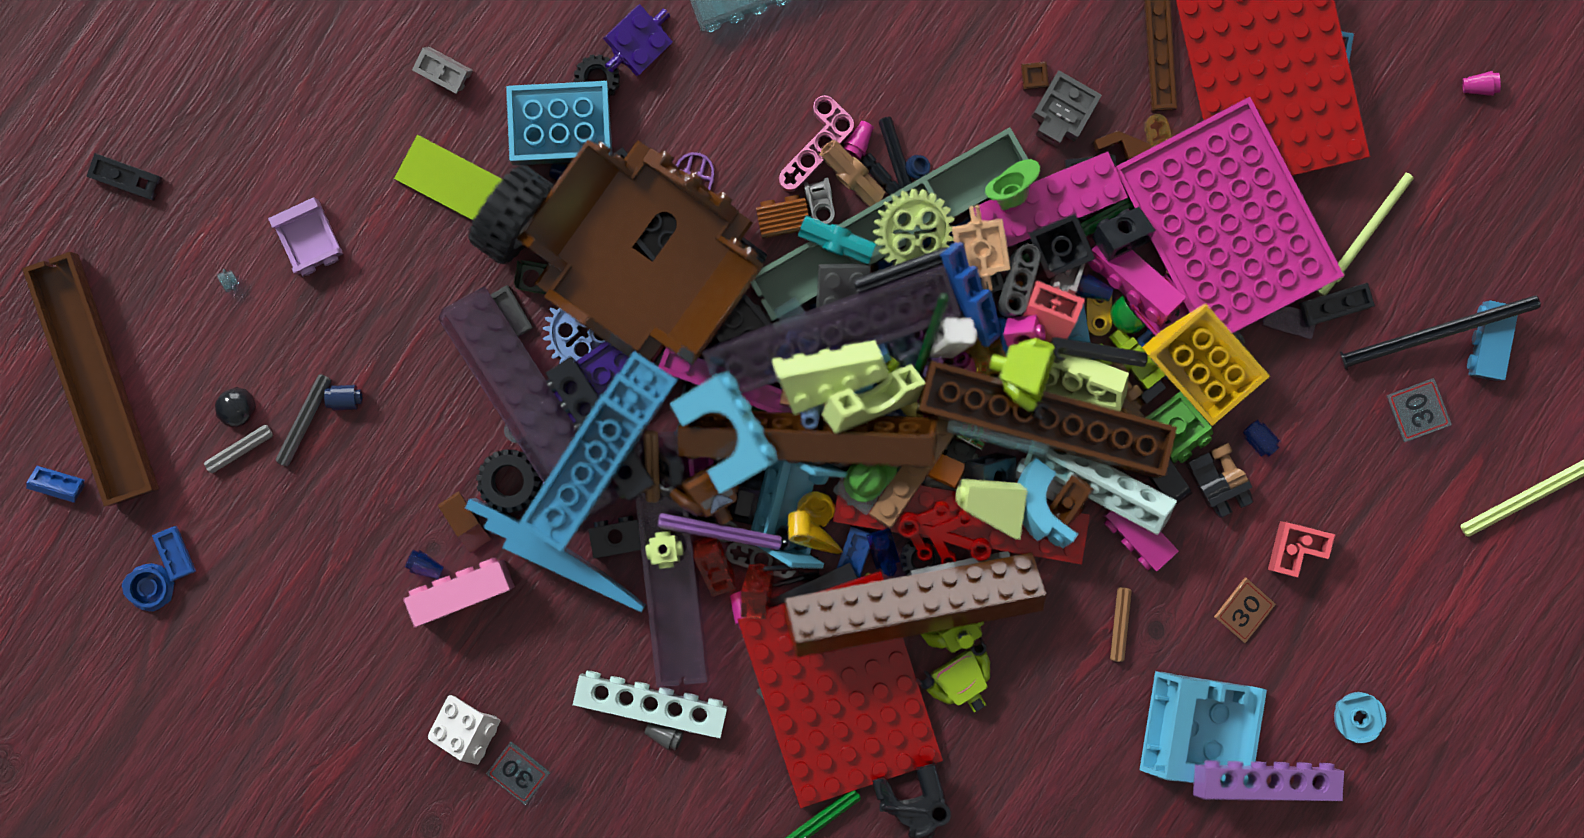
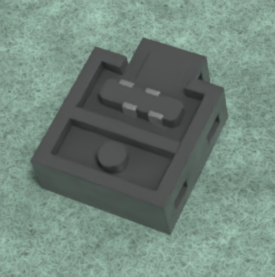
[1032,70,1102,147]

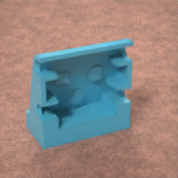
[1140,671,1267,785]

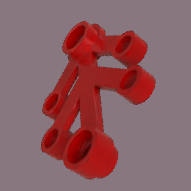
[896,501,991,564]

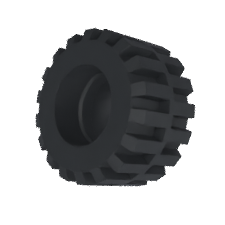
[476,449,542,513]

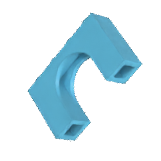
[670,371,778,493]

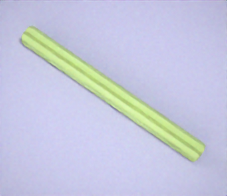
[1461,460,1584,536]

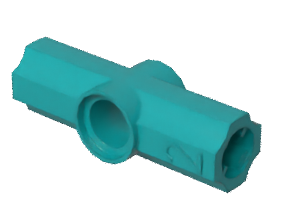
[798,216,876,264]

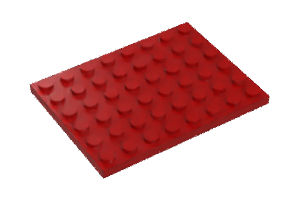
[1176,0,1370,176]
[737,571,943,808]

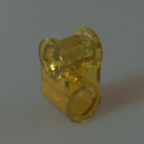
[968,337,1007,376]

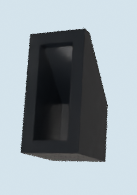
[730,470,765,525]

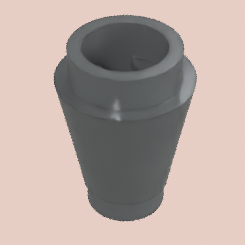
[645,722,684,751]

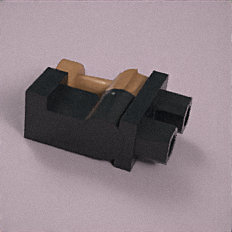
[1185,443,1254,518]

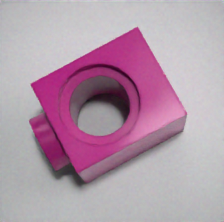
[1003,315,1045,349]

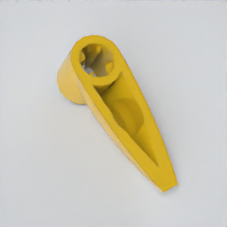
[788,511,843,554]

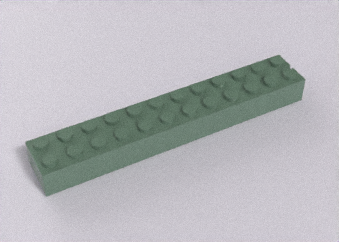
[751,127,1029,322]

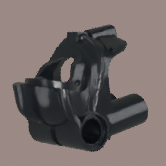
[872,763,951,838]

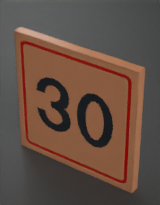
[1214,577,1276,643]

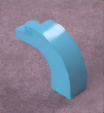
[1017,458,1077,548]

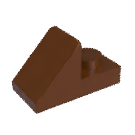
[1049,474,1094,527]

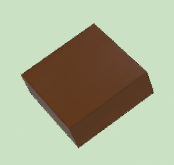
[1021,62,1049,90]

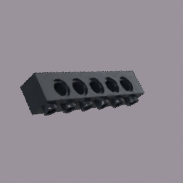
[546,356,656,502]

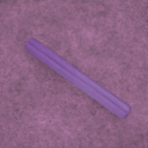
[658,514,782,550]

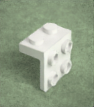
[428,695,501,765]

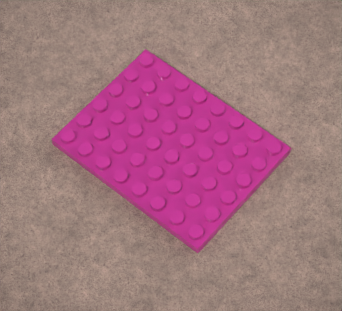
[1115,97,1344,333]

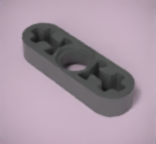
[726,542,796,578]

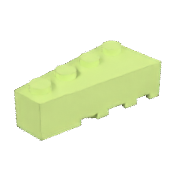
[772,341,889,415]

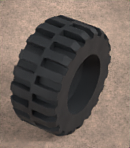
[468,165,554,264]

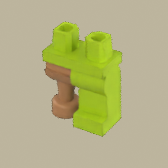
[1094,330,1165,404]

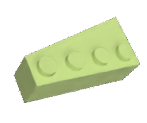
[1042,340,1129,411]

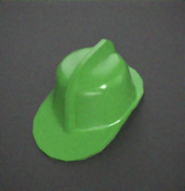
[985,159,1040,210]
[844,463,897,502]

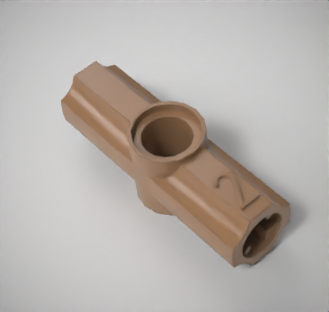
[819,139,885,207]

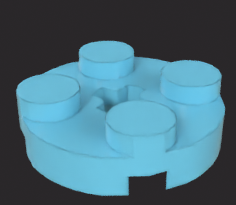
[1334,692,1386,743]

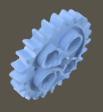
[543,308,605,364]

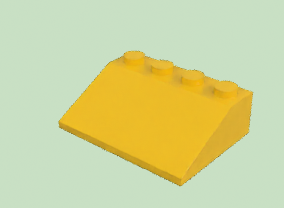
[1142,304,1270,426]

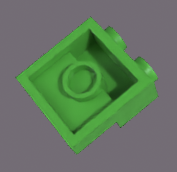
[1146,391,1213,464]

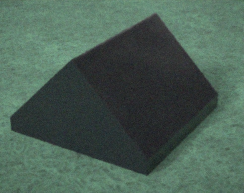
[1028,213,1095,279]

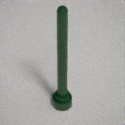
[915,293,949,395]

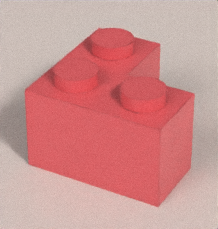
[1268,521,1335,577]

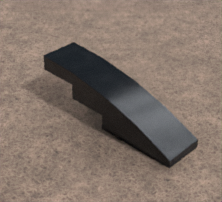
[757,562,858,611]

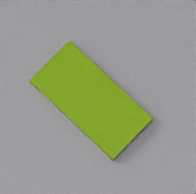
[394,135,502,220]

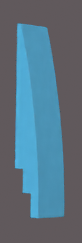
[519,352,677,552]
[465,498,646,612]

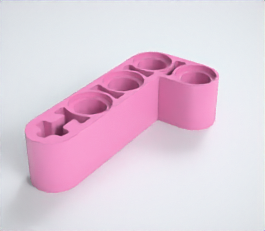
[779,95,854,192]

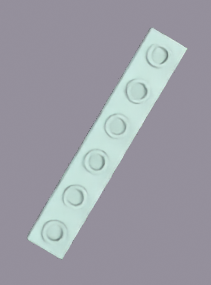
[1024,444,1177,535]
[573,670,727,738]

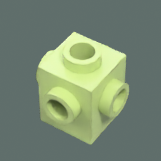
[646,532,683,569]

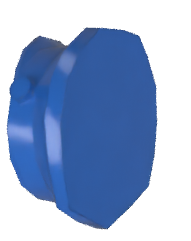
[122,564,175,612]

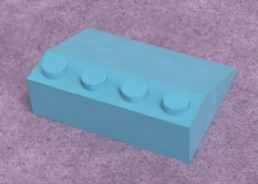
[506,81,612,166]

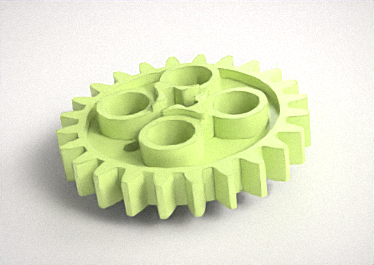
[873,189,955,270]

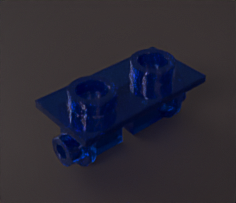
[866,528,900,577]

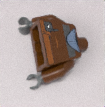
[659,458,739,525]

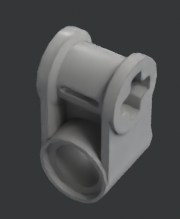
[804,178,834,225]

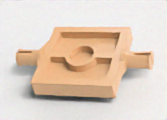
[952,205,1010,291]

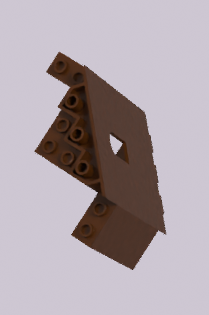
[516,139,764,365]

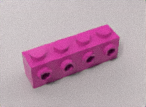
[1088,245,1186,327]

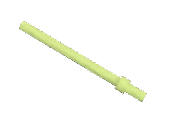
[1317,173,1414,296]

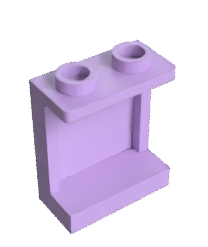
[268,197,343,276]

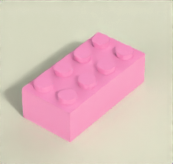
[404,557,515,627]

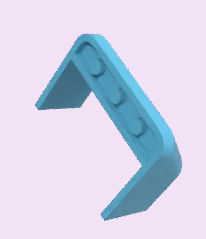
[751,460,847,568]

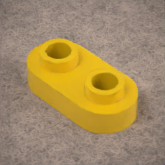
[1086,286,1112,336]

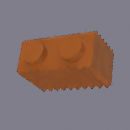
[756,195,809,239]

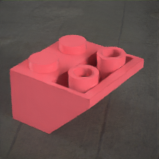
[1020,281,1085,342]

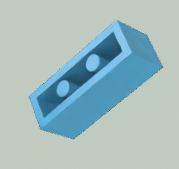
[1467,301,1518,381]

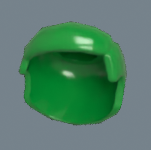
[1110,296,1145,334]

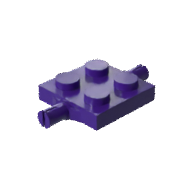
[603,4,673,76]

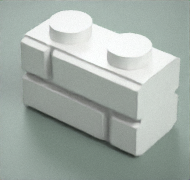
[925,318,977,358]

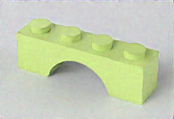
[822,364,926,434]

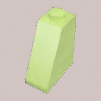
[956,479,1027,539]

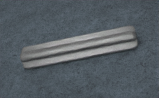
[204,425,273,473]

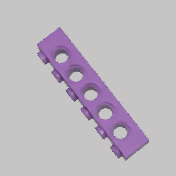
[1193,760,1344,801]

